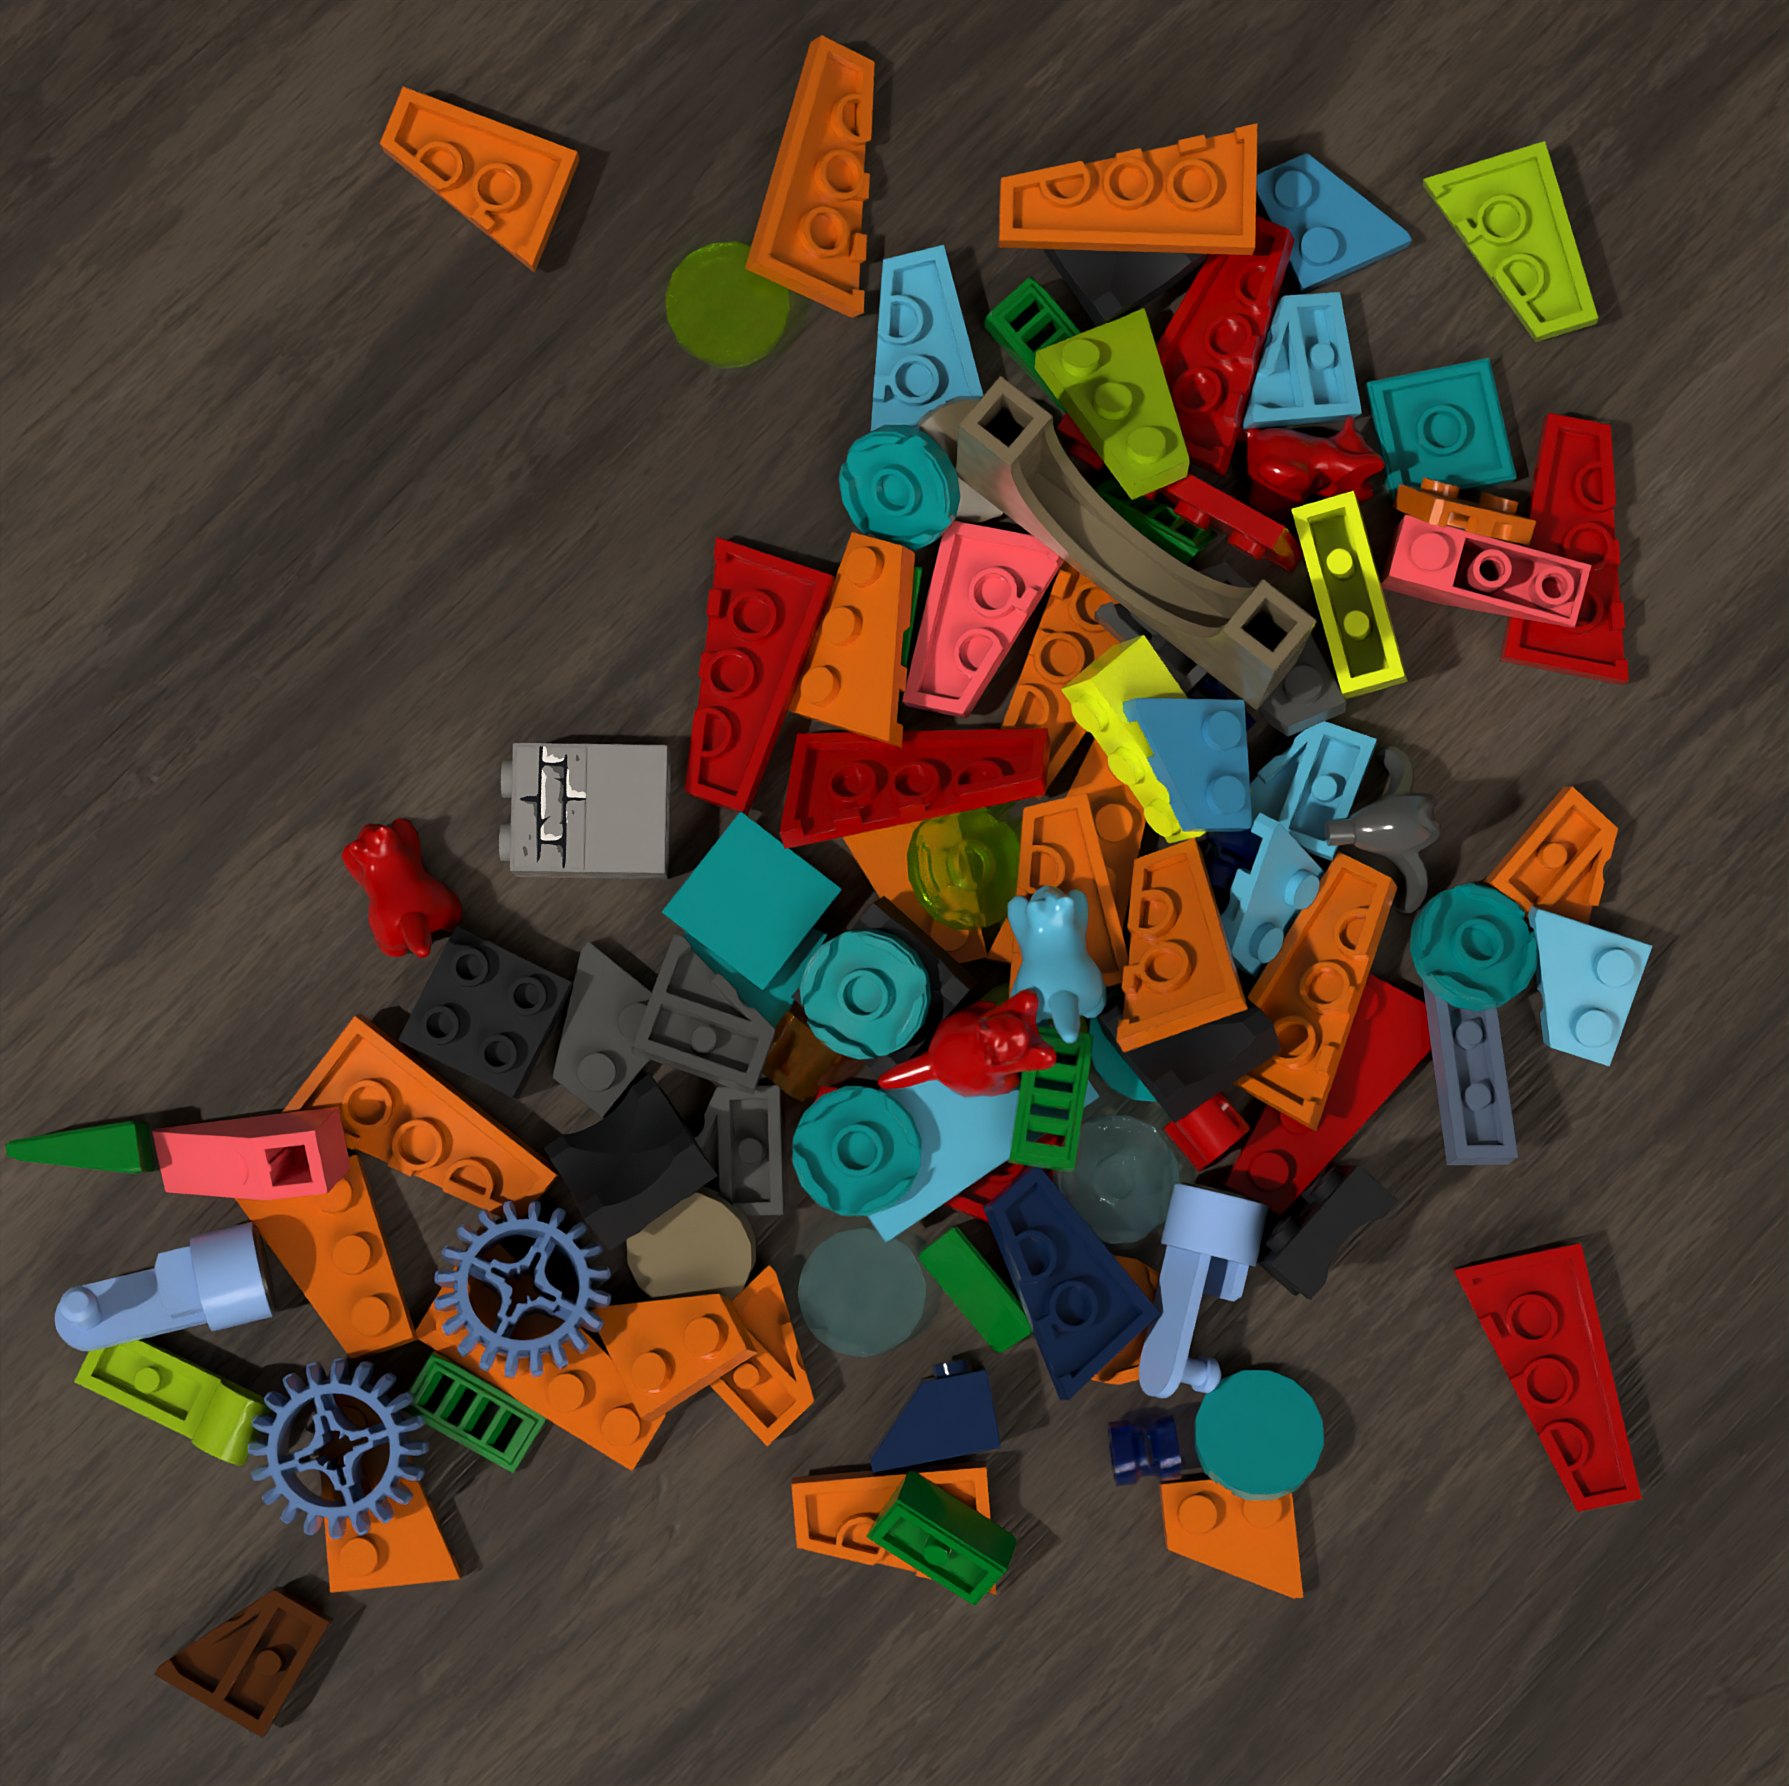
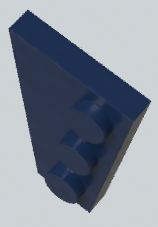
[983,1166,1160,1400]

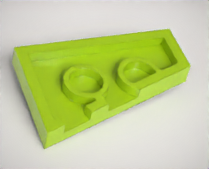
[1423,141,1598,342]
[1034,308,1190,500]

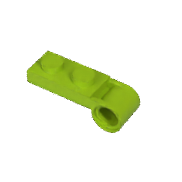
[74,1339,272,1466]

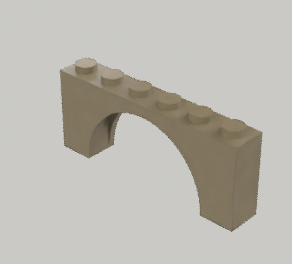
[956,376,1316,710]

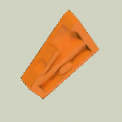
[1483,786,1618,924]
[590,1294,757,1422]
[1159,1477,1303,1598]

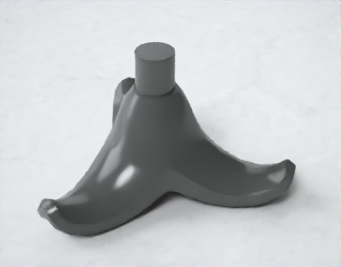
[1324,746,1441,914]

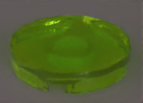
[665,241,790,369]
[907,807,1020,931]

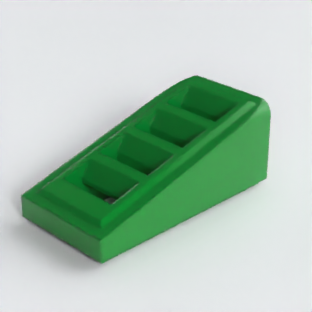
[984,276,1081,414]
[1090,472,1218,567]
[1008,1026,1093,1173]
[5,1121,155,1174]
[402,1351,547,1473]

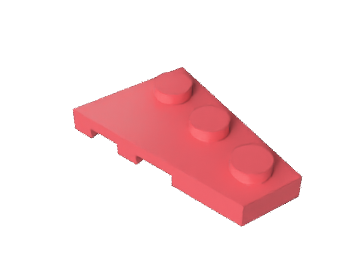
[902,521,1064,719]

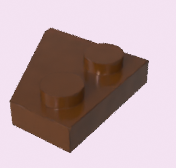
[154,1586,334,1738]

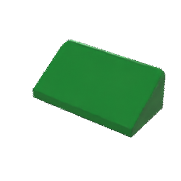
[919,1226,1032,1353]
[866,1471,1017,1606]

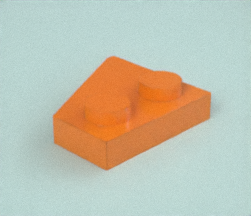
[1393,477,1536,546]
[709,1265,815,1446]

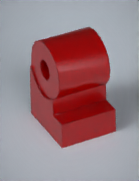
[1161,1092,1251,1172]

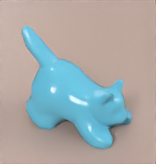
[1007,885,1107,1043]

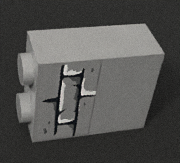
[499,743,671,879]

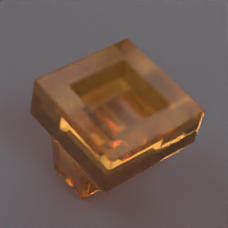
[762,1011,843,1102]

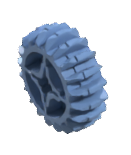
[434,1201,611,1378]
[248,1358,429,1539]

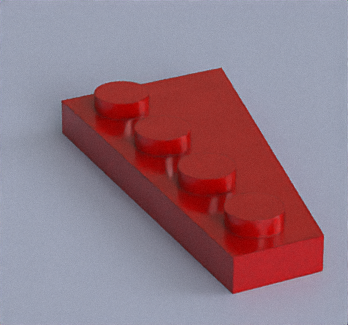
[1156,216,1295,478]
[1056,412,1304,574]
[1499,413,1629,685]
[684,537,835,816]
[780,728,1051,849]
[1222,973,1431,1215]
[1453,1242,1642,1512]

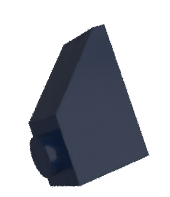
[870,1358,1001,1473]

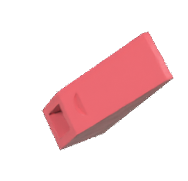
[1380,514,1592,628]
[152,1107,351,1200]

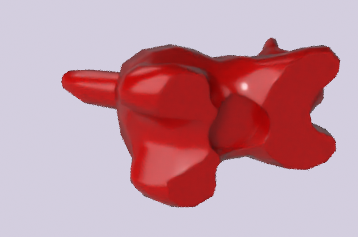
[1236,416,1385,521]
[341,818,463,958]
[877,988,1057,1097]

